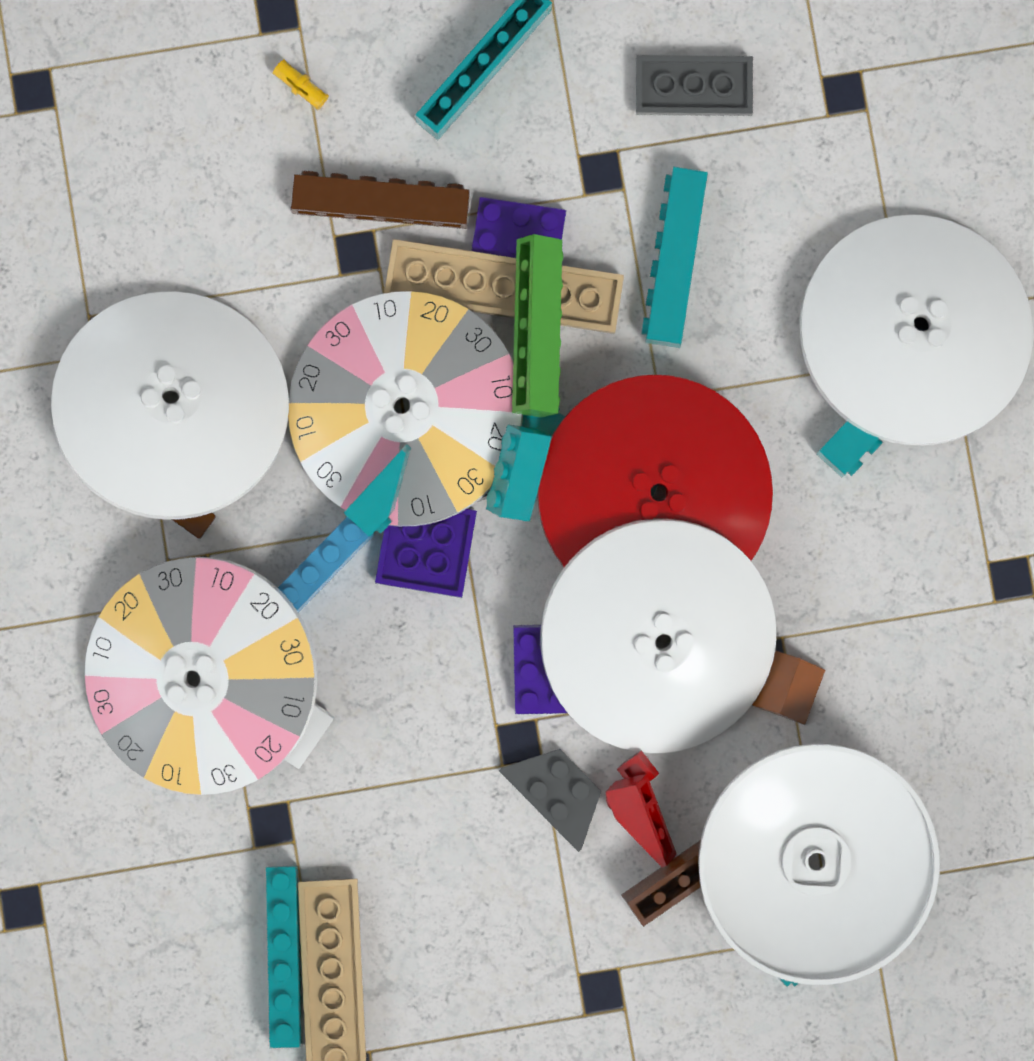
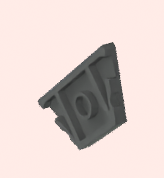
[499,749,601,852]

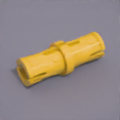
[272,59,329,110]

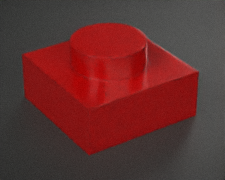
[617,750,659,781]

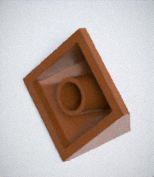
[752,651,825,725]

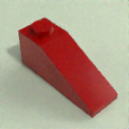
[605,774,677,867]

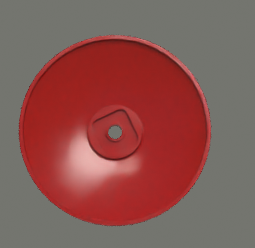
[537,375,773,568]

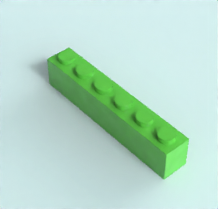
[512,234,563,417]

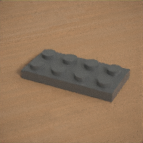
[636,55,753,116]

